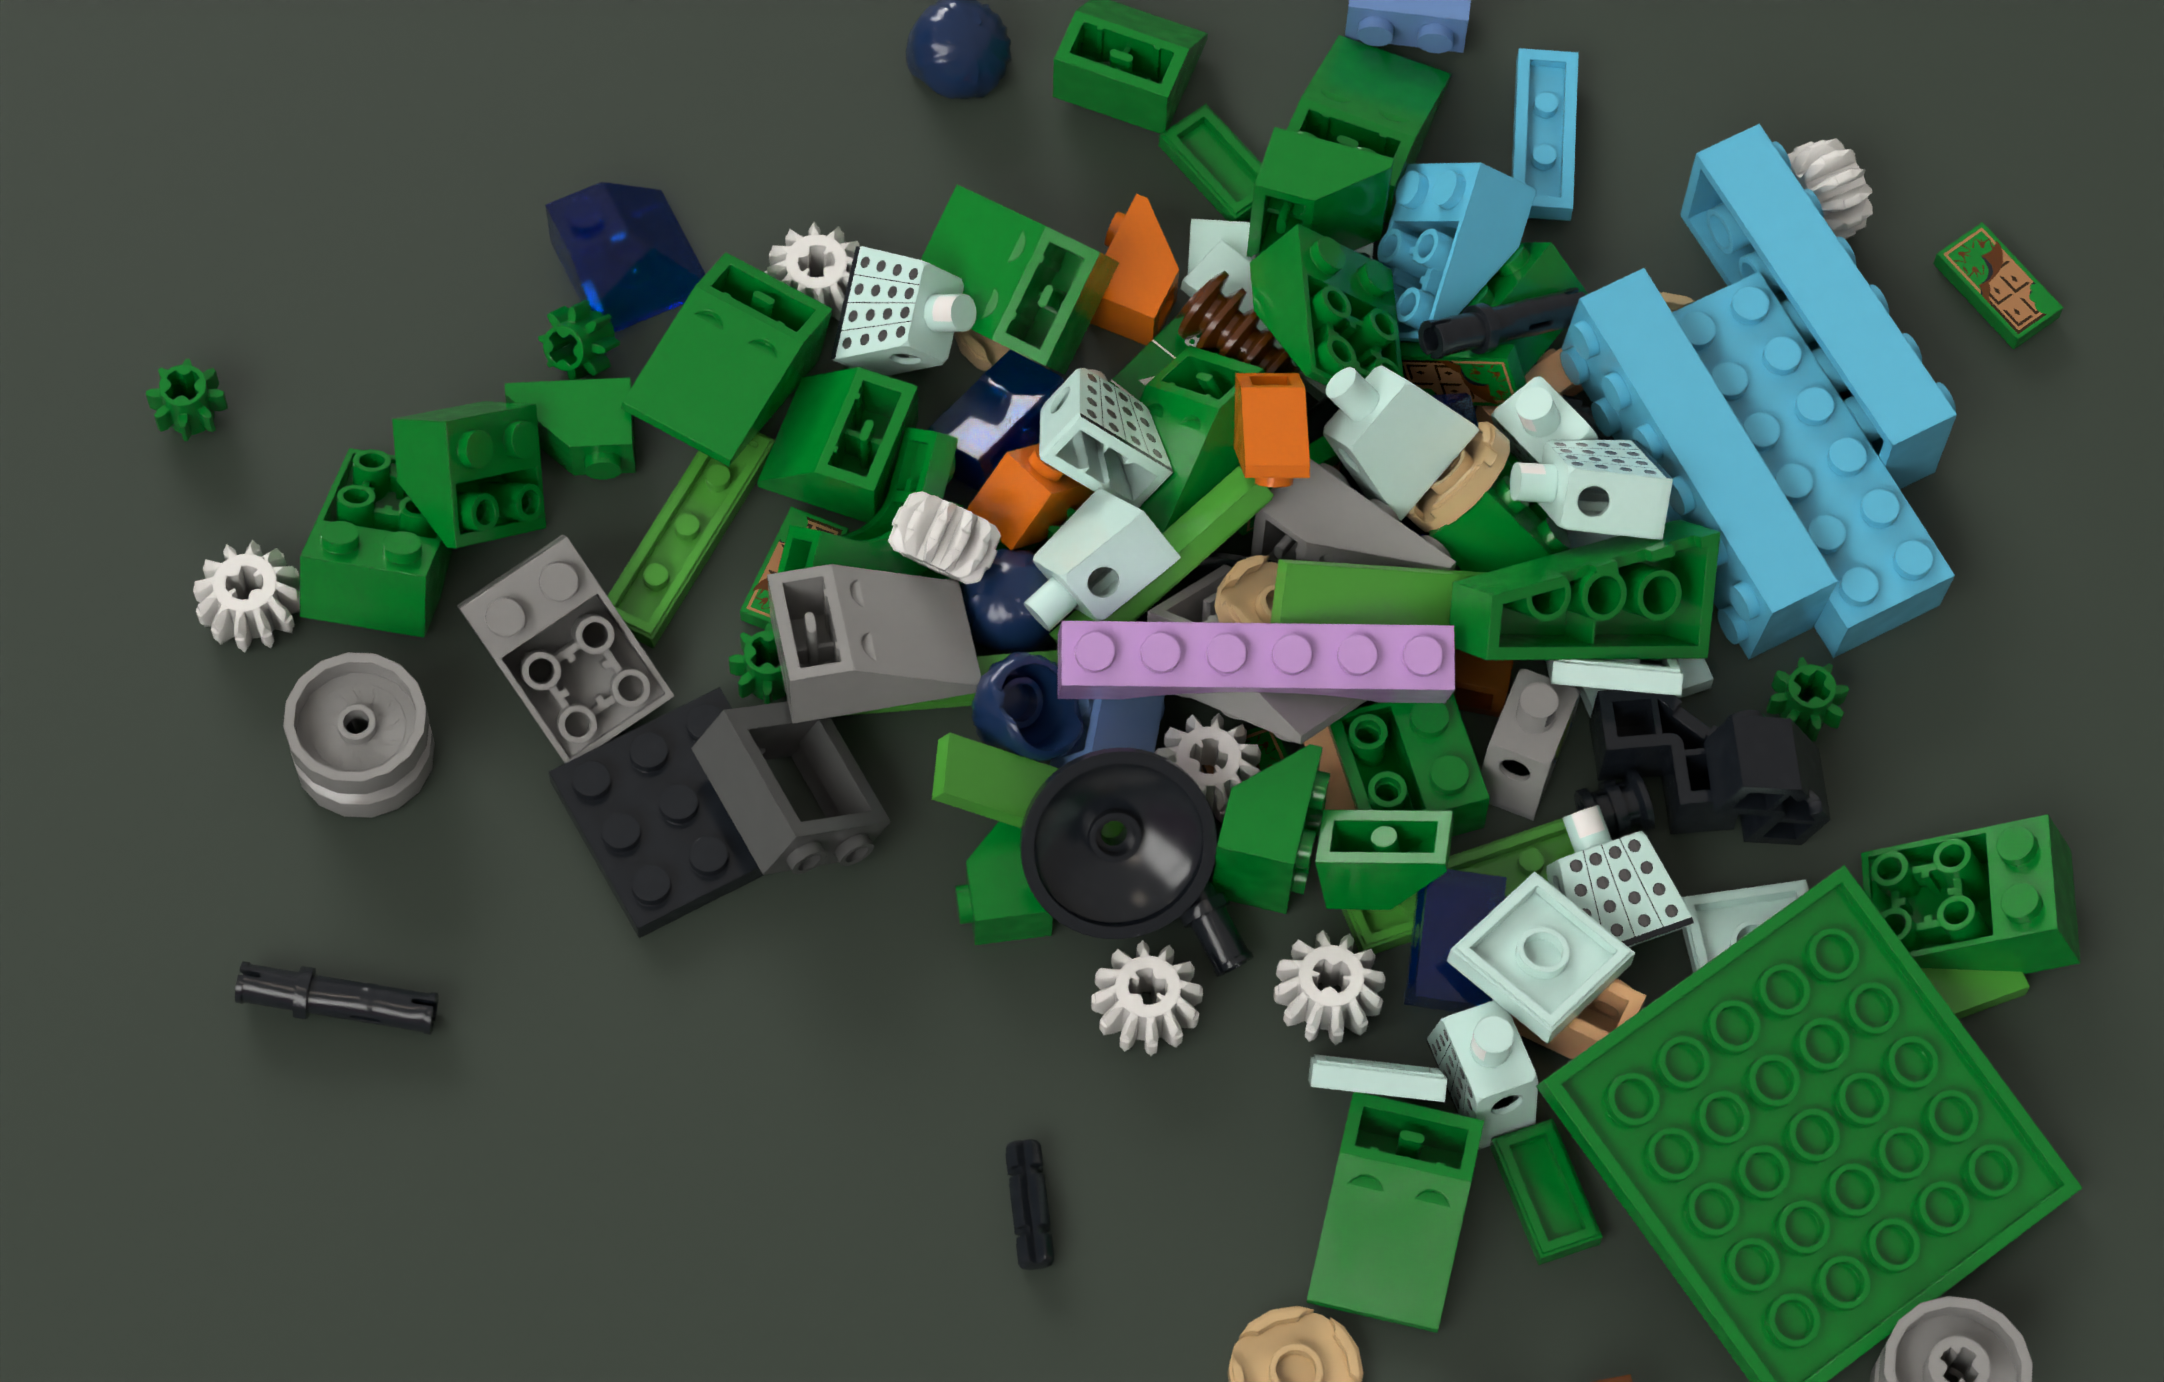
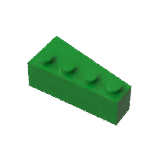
[1449,519,1720,660]

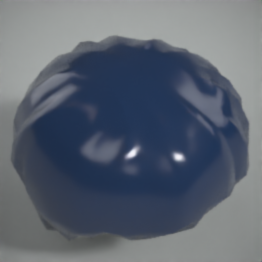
[905,0,1012,99]
[960,549,1063,654]
[971,652,1084,762]

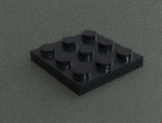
[549,687,764,938]

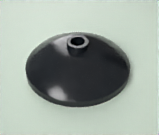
[1020,748,1217,939]

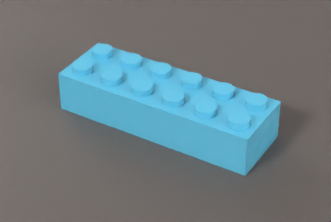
[1680,124,1957,489]
[1560,268,1838,660]
[1672,271,1955,658]

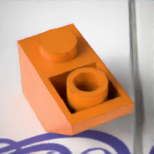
[1090,194,1179,346]
[1234,373,1310,488]
[967,444,1094,551]

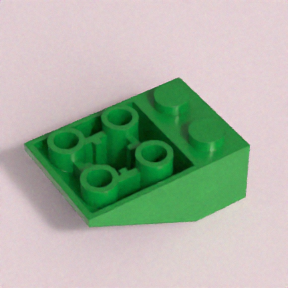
[1287,35,1452,223]
[921,184,1119,375]
[1250,223,1404,386]
[621,252,833,467]
[1139,345,1265,533]
[300,448,453,638]
[1861,814,2081,974]
[1306,1092,1484,1333]

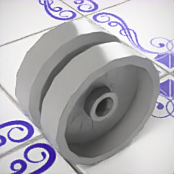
[283,652,435,818]
[1870,1296,2033,1382]

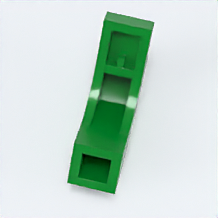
[777,427,963,576]

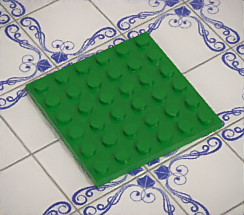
[1536,865,2082,1382]

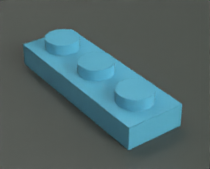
[1511,48,1579,221]

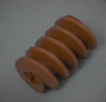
[1175,271,1301,373]

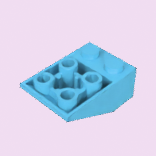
[1377,162,1537,342]

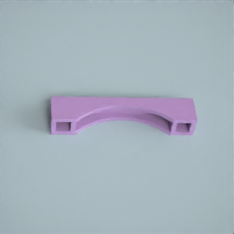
[1058,621,1455,703]

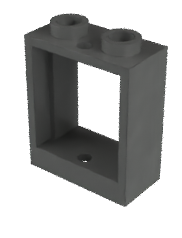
[691,701,891,875]

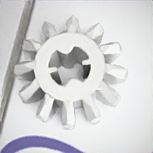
[1787,138,1873,239]
[765,222,860,320]
[888,491,1001,584]
[193,540,300,653]
[1154,713,1261,824]
[1273,930,1385,1045]
[1091,940,1203,1056]

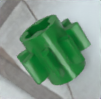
[538,300,620,380]
[146,359,228,441]
[729,623,786,704]
[1766,657,1849,742]

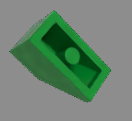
[505,377,636,480]
[1315,810,1454,910]
[955,821,1053,945]

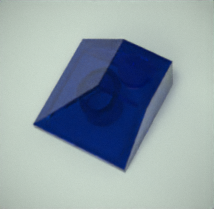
[545,182,705,332]

